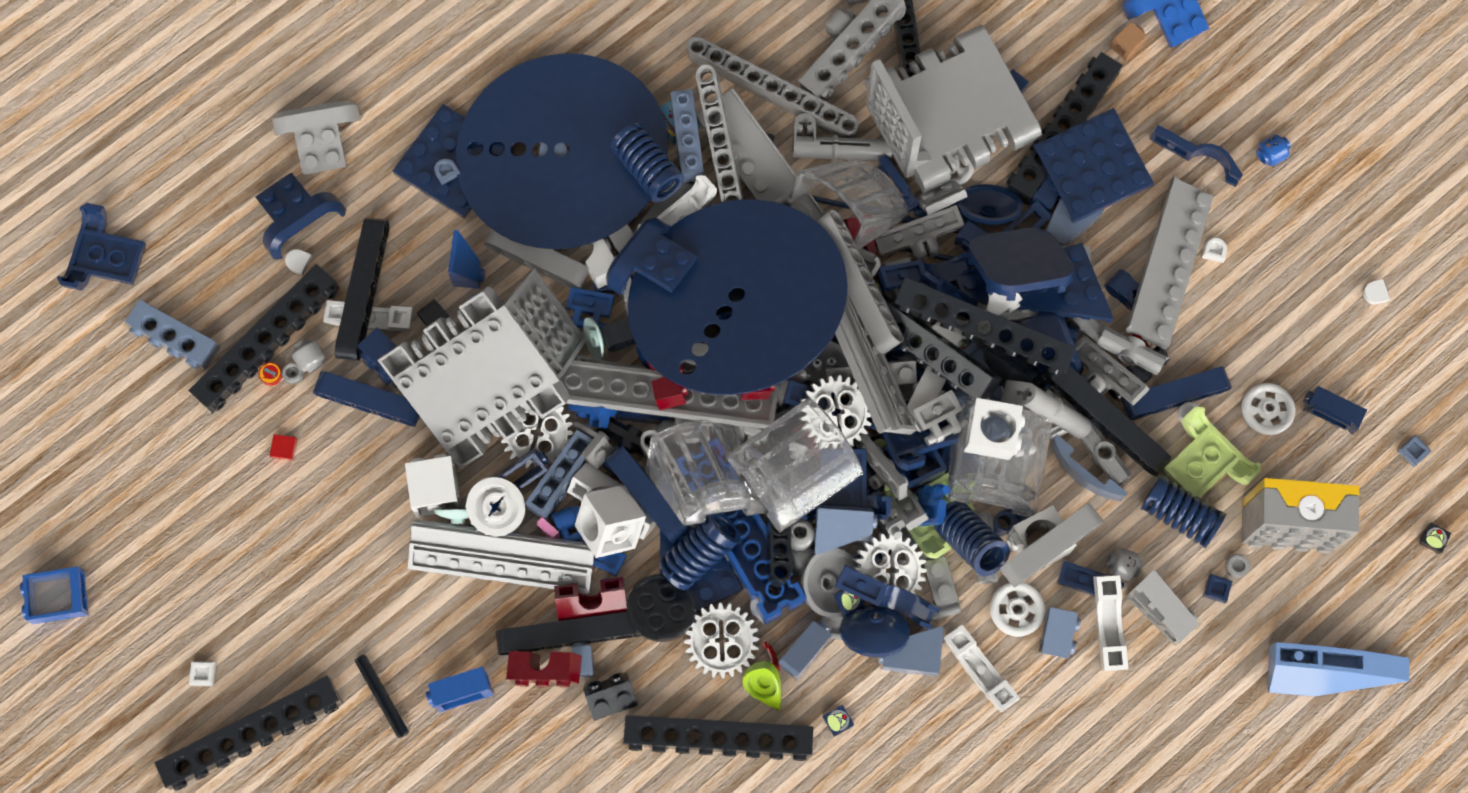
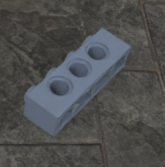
[670,89,704,183]
[125,300,220,370]
[525,430,593,522]

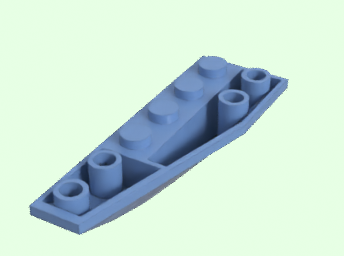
[1268,642,1409,697]

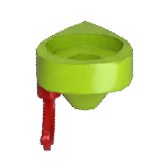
[742,641,781,711]

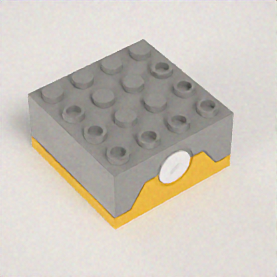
[1242,478,1359,554]

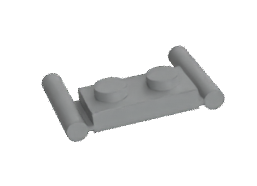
[897,553,961,625]

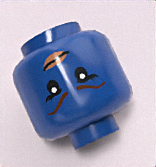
[1256,134,1291,166]

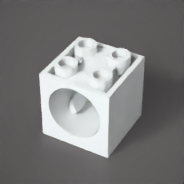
[964,398,1026,460]
[405,454,462,518]
[575,485,646,558]
[1007,505,1076,570]

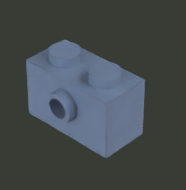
[1039,607,1081,659]

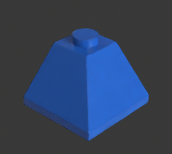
[448,230,485,289]

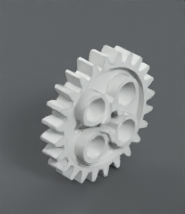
[798,375,871,449]
[501,404,574,468]
[853,533,927,594]
[684,603,759,679]

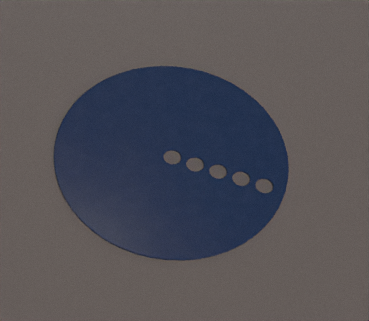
[456,53,668,249]
[628,199,848,395]

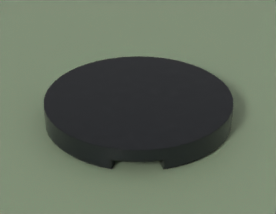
[627,574,696,642]

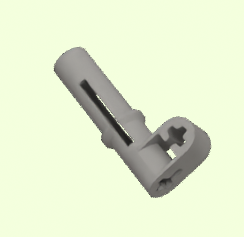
[793,113,892,162]
[1000,380,1092,438]

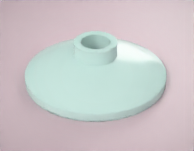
[583,317,605,360]
[435,509,469,524]

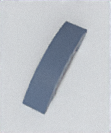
[1051,435,1127,501]

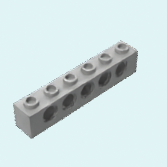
[798,0,906,100]

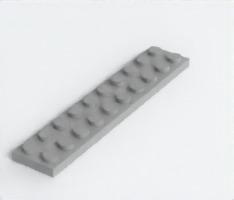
[560,360,779,430]

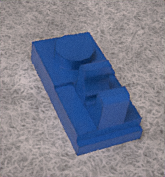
[568,404,617,428]

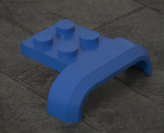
[1122,0,1210,48]

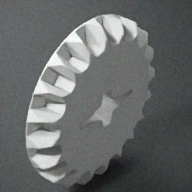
[465,477,525,537]

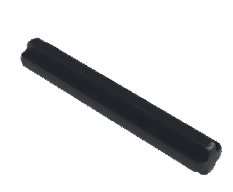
[355,655,409,738]

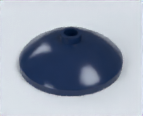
[957,184,1023,225]
[840,604,910,657]

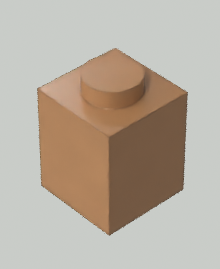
[1110,22,1147,61]

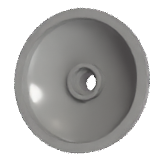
[801,548,858,618]

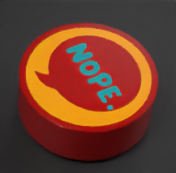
[259,362,282,386]

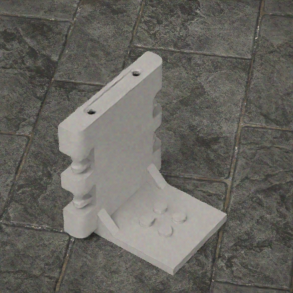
[864,25,1042,193]
[378,268,587,469]

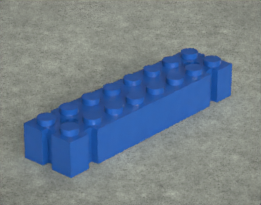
[676,440,806,625]

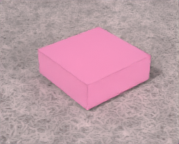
[537,517,560,539]

